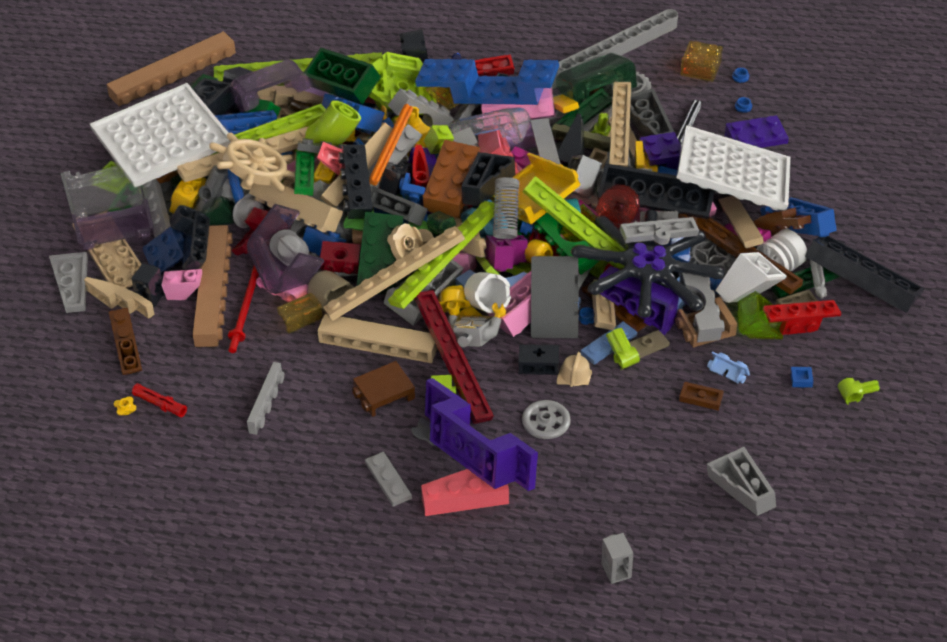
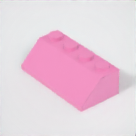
[482,87,556,127]
[486,271,531,337]

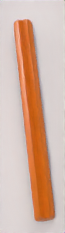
[369,104,413,186]

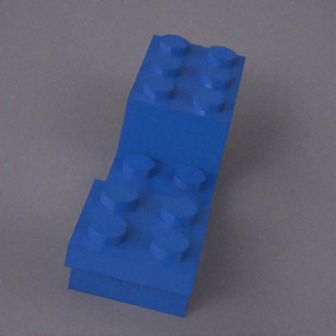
[415,59,559,105]

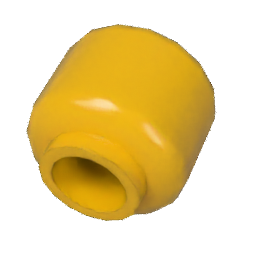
[525,239,553,263]

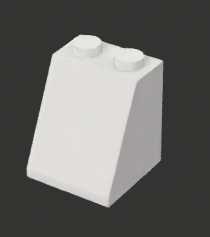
[715,252,786,303]

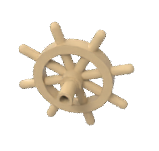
[209,133,295,192]

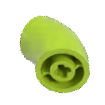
[305,100,361,155]

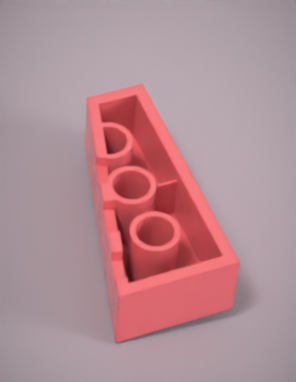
[421,469,509,516]

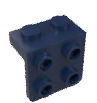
[143,227,186,275]

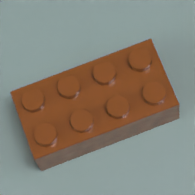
[423,140,480,219]

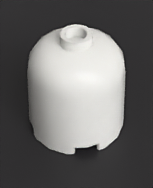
[464,272,511,313]

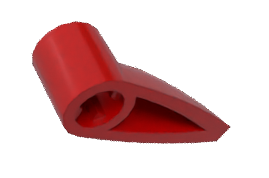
[411,144,430,188]

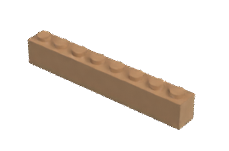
[106,31,236,106]
[193,225,233,347]

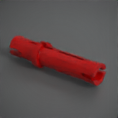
[132,383,187,418]

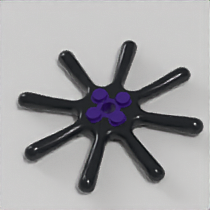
[571,209,725,318]

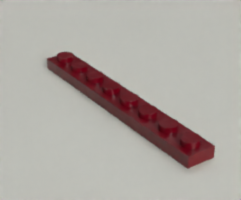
[414,290,494,424]

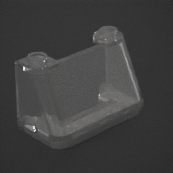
[448,108,531,144]
[60,163,144,220]

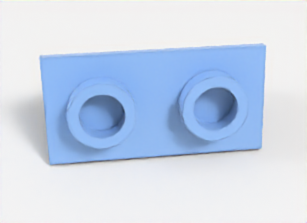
[707,352,750,384]

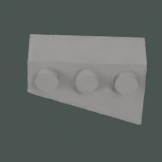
[707,447,776,516]

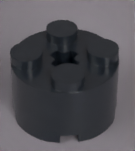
[399,29,428,63]

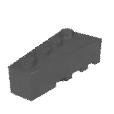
[630,88,674,137]

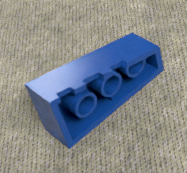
[322,93,385,134]

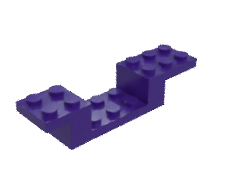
[640,115,789,170]
[425,378,538,491]

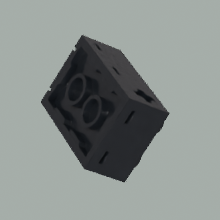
[192,78,237,115]

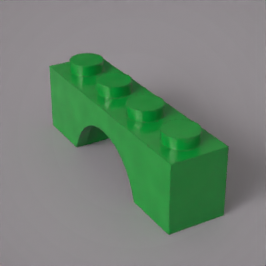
[533,212,599,275]

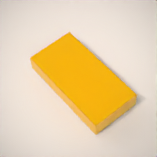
[553,94,579,113]

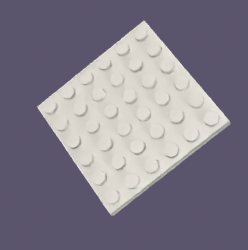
[90,83,231,187]
[676,125,790,211]

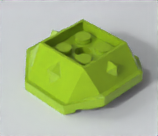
[369,52,437,115]

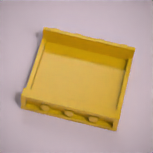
[489,153,580,224]

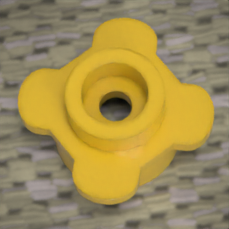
[114,396,136,415]

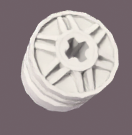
[757,229,807,271]

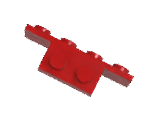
[763,300,842,335]

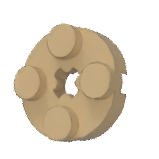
[387,224,423,260]

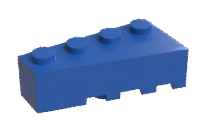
[760,197,837,237]

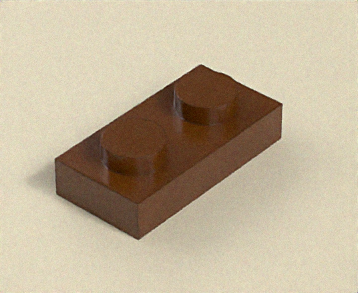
[679,382,724,411]

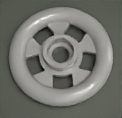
[522,400,571,439]

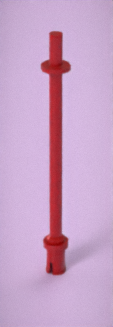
[228,238,270,353]

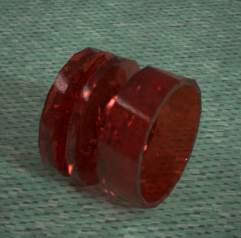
[597,184,640,228]

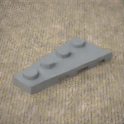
[49,252,88,313]

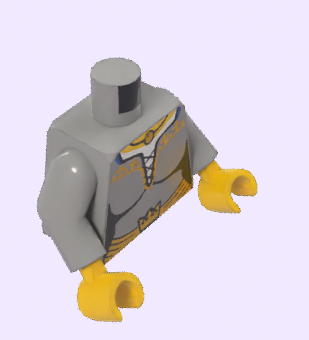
[447,301,506,347]

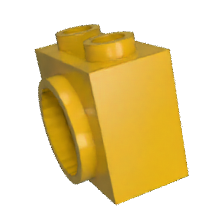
[169,177,207,214]

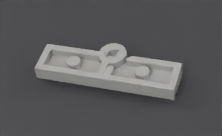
[620,217,699,245]

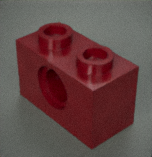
[320,241,361,274]

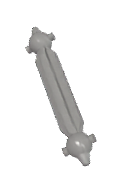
[808,247,827,299]

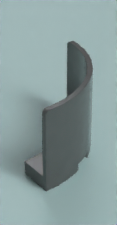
[531,256,579,338]

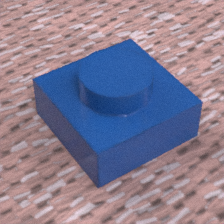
[790,367,813,387]

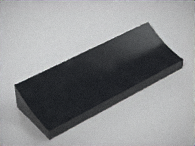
[598,163,715,219]
[805,236,925,313]

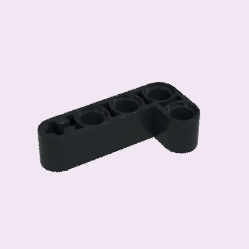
[169,205,210,270]

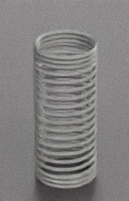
[493,177,520,239]

